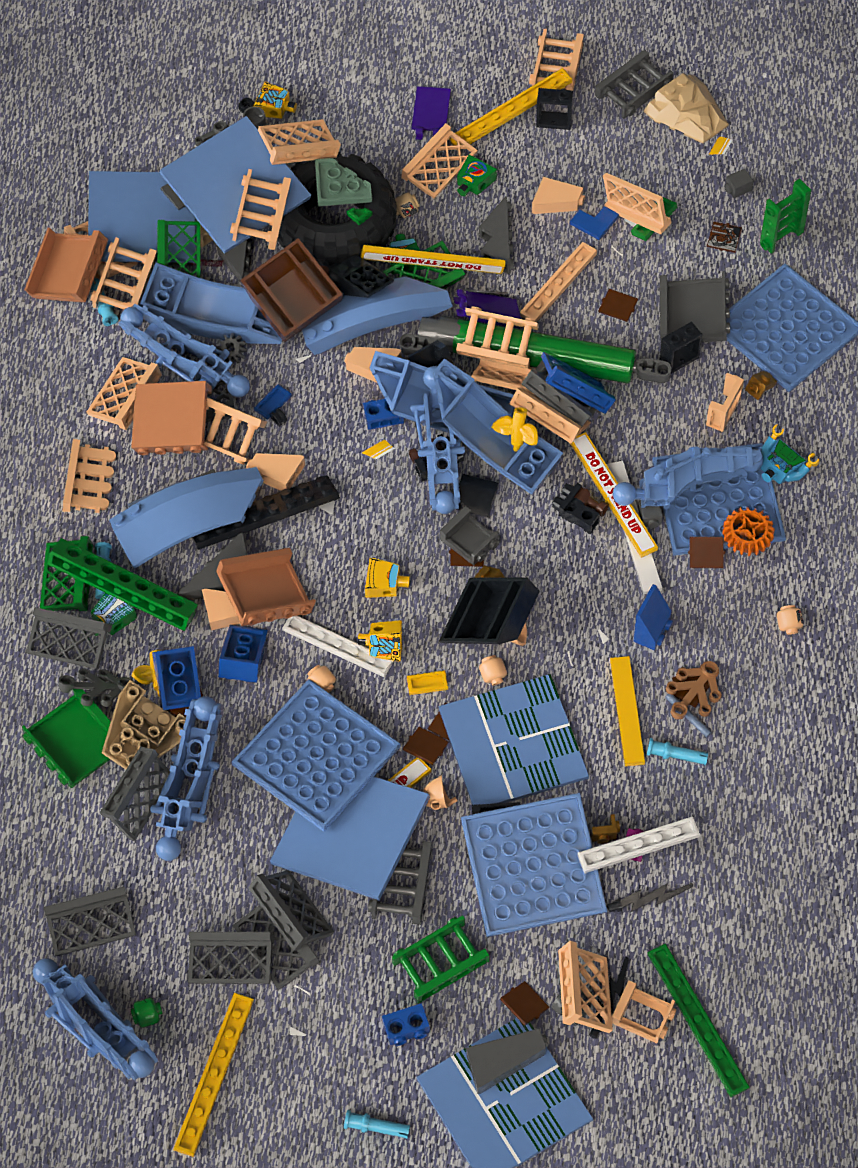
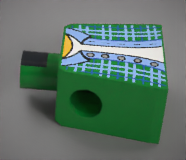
[91,593,137,636]

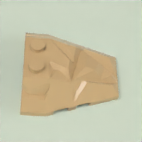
[644,73,729,143]

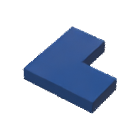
[570,206,619,240]

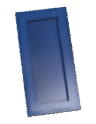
[254,384,292,420]

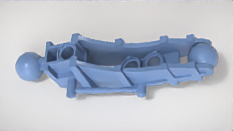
[118,304,250,397]
[410,366,465,514]
[612,447,763,509]
[150,696,222,861]
[32,958,158,1080]

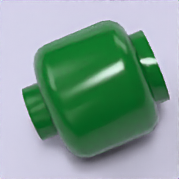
[130,997,163,1028]

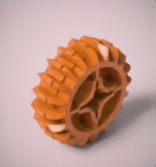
[722,507,775,556]

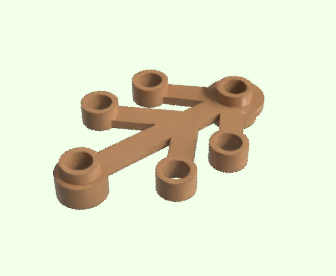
[666,661,722,719]

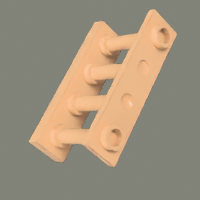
[529,29,584,91]
[230,169,291,250]
[90,237,157,309]
[456,307,539,369]
[204,397,267,465]

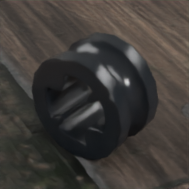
[270,408,287,427]

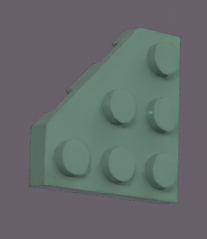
[315,158,372,206]

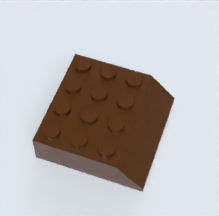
[240,238,343,342]

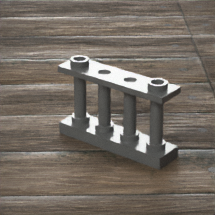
[595,49,673,119]
[521,360,597,428]
[368,841,432,925]

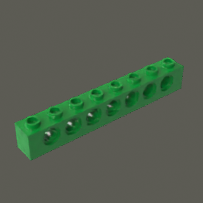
[48,538,198,631]

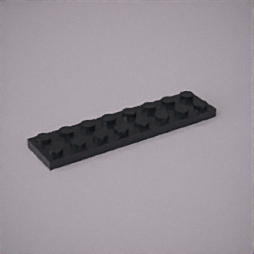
[192,475,340,550]

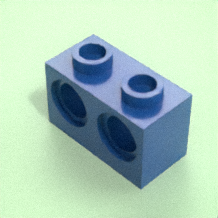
[363,399,404,430]
[382,1003,430,1046]

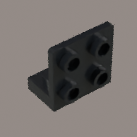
[407,340,454,368]

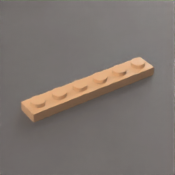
[520,242,597,322]

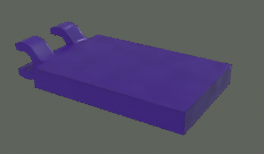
[412,86,451,140]
[453,289,521,329]

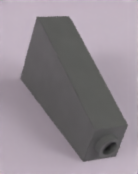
[466,1028,548,1094]

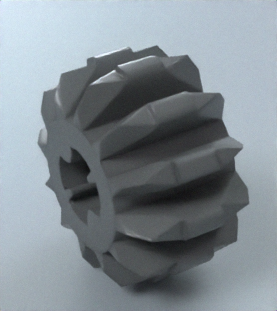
[216,333,247,364]

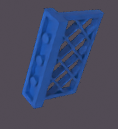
[541,352,616,414]

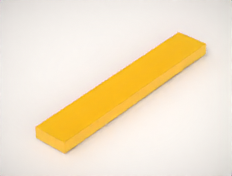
[610,656,645,766]

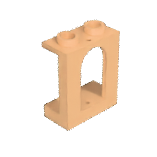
[706,373,744,432]
[612,980,677,1043]

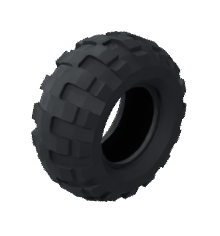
[277,152,397,266]

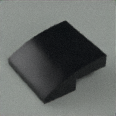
[456,474,499,518]

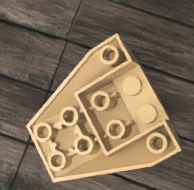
[102,680,186,769]

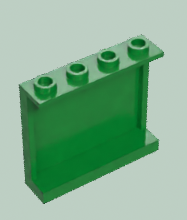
[22,689,111,788]

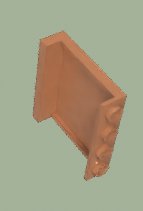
[24,228,108,303]
[131,381,212,455]
[216,548,316,626]

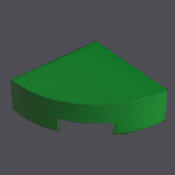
[347,208,372,225]

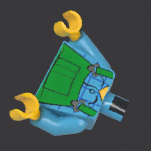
[761,424,820,484]

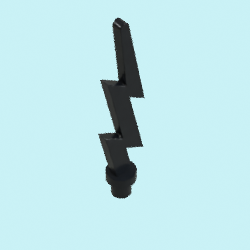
[607,883,693,913]
[589,957,629,1039]

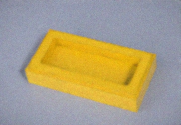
[407,670,448,695]

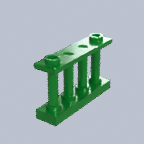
[760,178,811,254]
[392,915,489,1004]

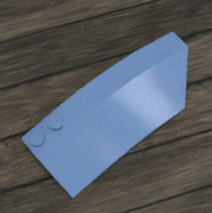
[139,263,282,344]
[370,351,515,435]
[433,359,563,495]
[109,467,264,569]

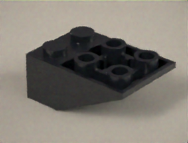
[330,255,394,298]

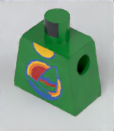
[457,154,497,197]

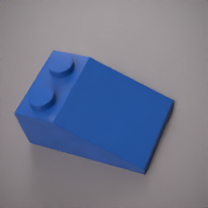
[633,584,673,651]
[218,625,268,683]
[152,646,201,710]

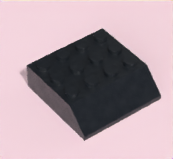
[439,577,540,644]

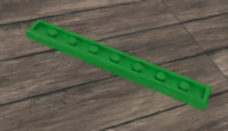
[647,943,750,1098]

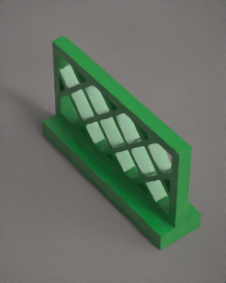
[157,220,200,278]
[383,240,465,289]
[40,536,93,611]

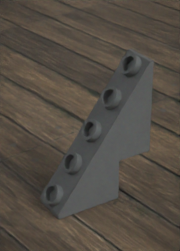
[479,196,514,274]
[217,236,253,286]
[177,533,247,600]

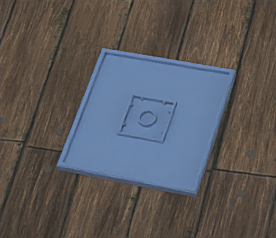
[160,116,311,254]
[88,171,196,263]
[270,777,430,900]

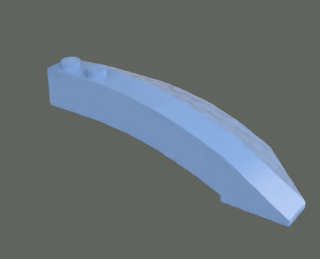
[302,277,453,355]

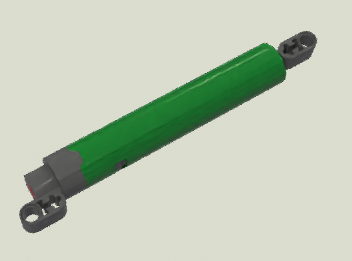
[399,316,671,384]

